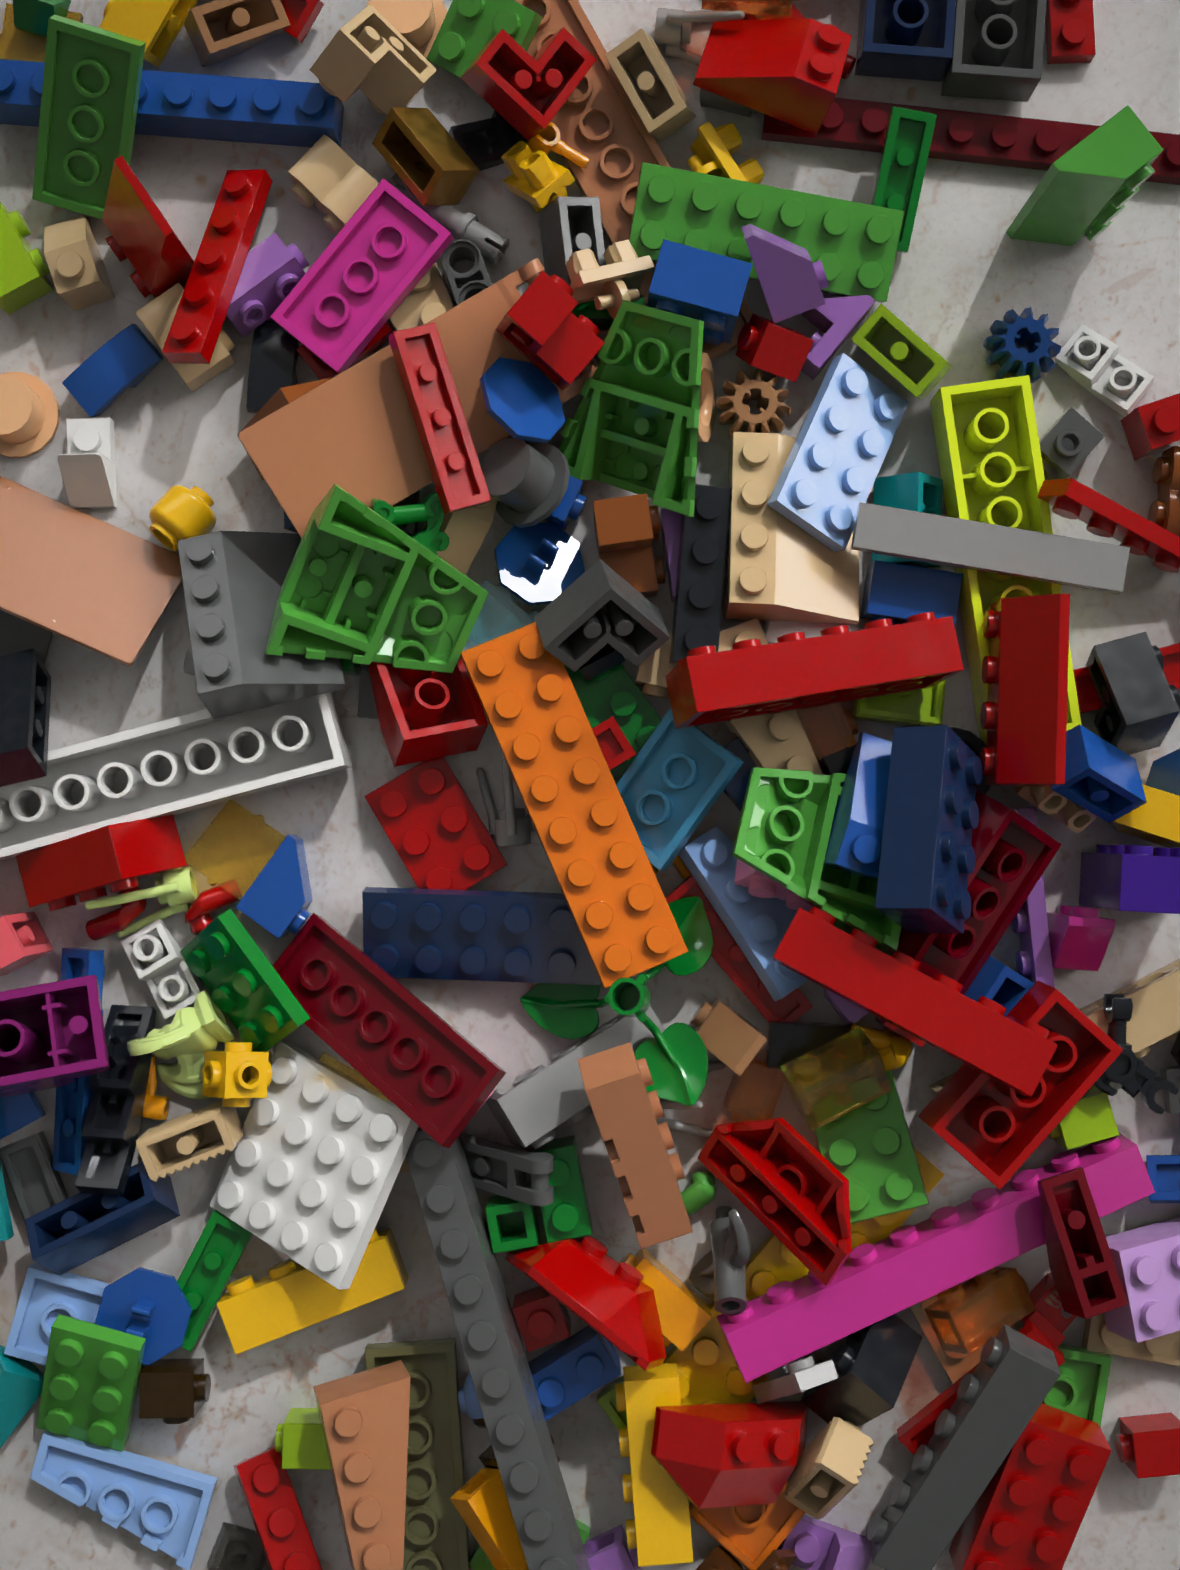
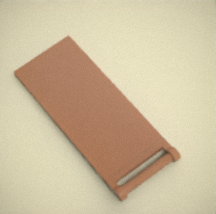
[238,258,598,539]
[0,476,183,666]

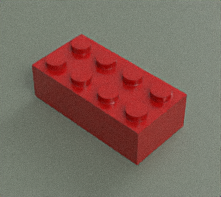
[918,981,1123,1190]
[949,1403,1112,1570]

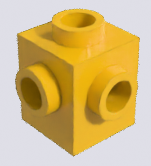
[202,1042,272,1107]

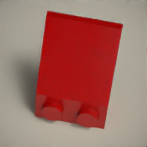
[693,18,852,135]
[102,155,194,298]
[368,656,489,767]

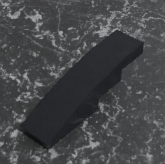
[74,1005,156,1196]

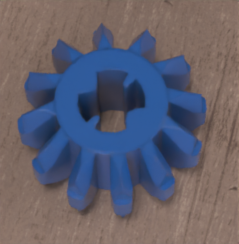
[983,307,1061,383]

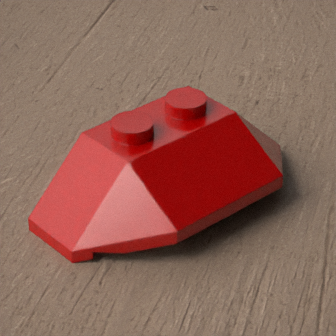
[697,1117,852,1286]
[504,1236,667,1371]
[651,1401,809,1509]

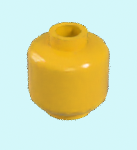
[149,485,216,551]

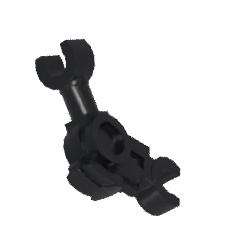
[1093,993,1179,1114]

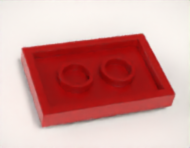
[364,757,508,890]

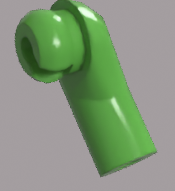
[681,1171,717,1215]

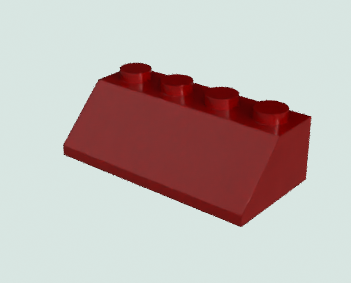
[979,593,1070,787]

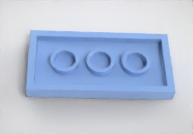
[767,353,909,552]

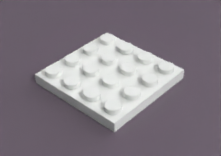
[209,1042,418,1290]

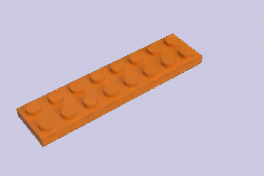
[460,622,689,988]

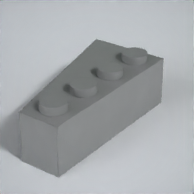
[486,1006,665,1149]

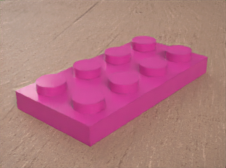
[270,178,454,374]

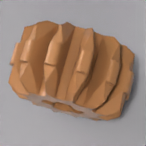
[716,368,791,439]

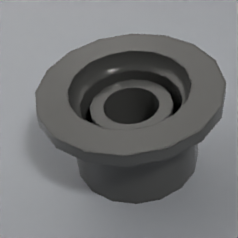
[481,437,570,528]

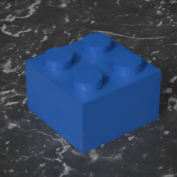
[647,239,752,345]

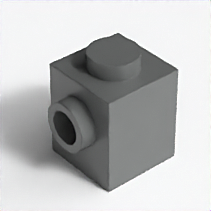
[1039,407,1105,480]

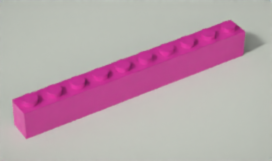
[716,1132,1155,1383]

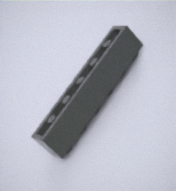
[867,1324,1060,1570]

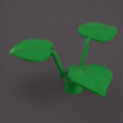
[520,897,713,1106]

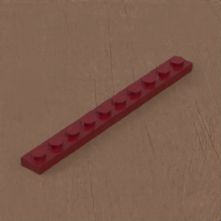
[761,97,1180,185]

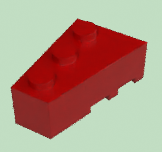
[16,814,187,912]

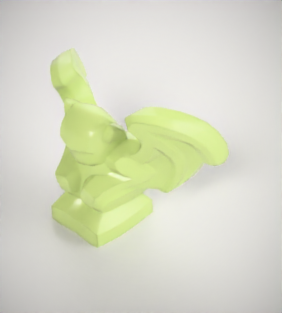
[127,990,235,1099]

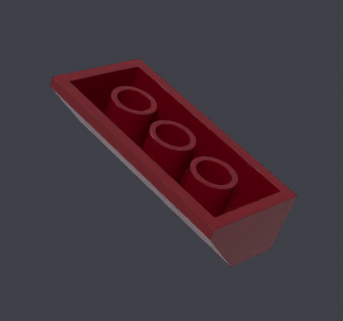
[883,790,1061,995]

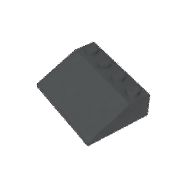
[177,531,346,719]

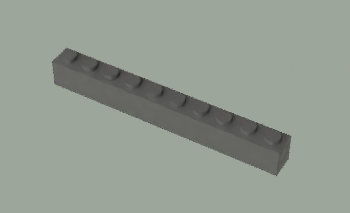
[406,1129,590,1570]

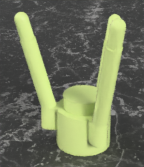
[85,867,198,939]

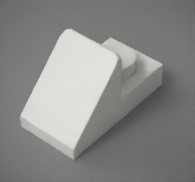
[57,417,117,509]

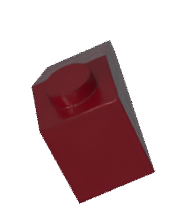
[1037,1167,1128,1319]

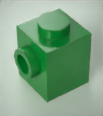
[485,1195,540,1255]

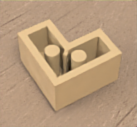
[309,4,437,115]

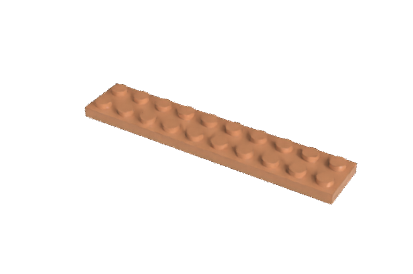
[514,0,752,362]

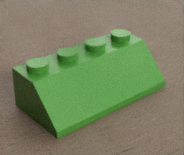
[1006,105,1164,246]

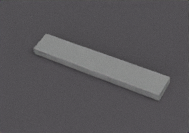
[851,502,1130,594]

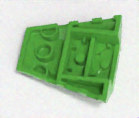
[559,300,704,517]
[265,483,489,673]
[731,767,901,952]

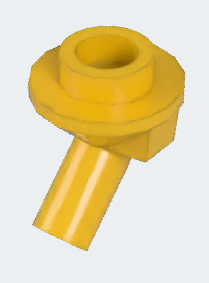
[849,1025,912,1071]

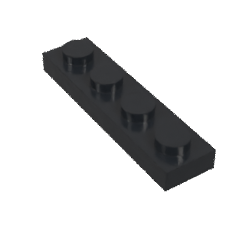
[669,484,732,664]

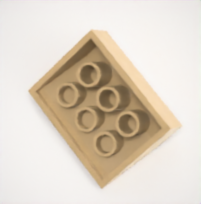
[725,432,859,624]

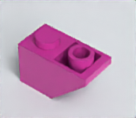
[1047,905,1115,971]

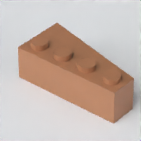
[577,1042,693,1249]
[313,1360,411,1570]

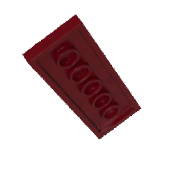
[273,913,506,1148]

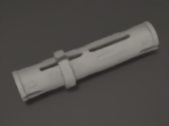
[391,173,509,265]

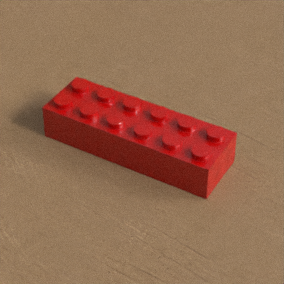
[665,612,964,729]

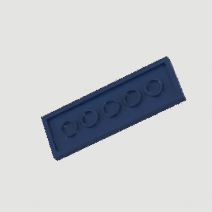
[362,887,602,985]

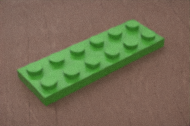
[629,162,904,303]

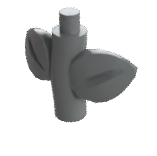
[689,1206,750,1315]

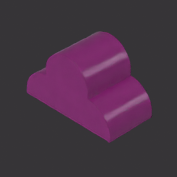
[0,975,110,1097]

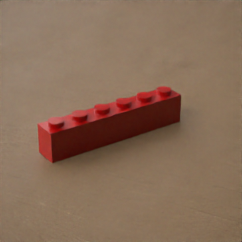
[773,906,1058,1097]

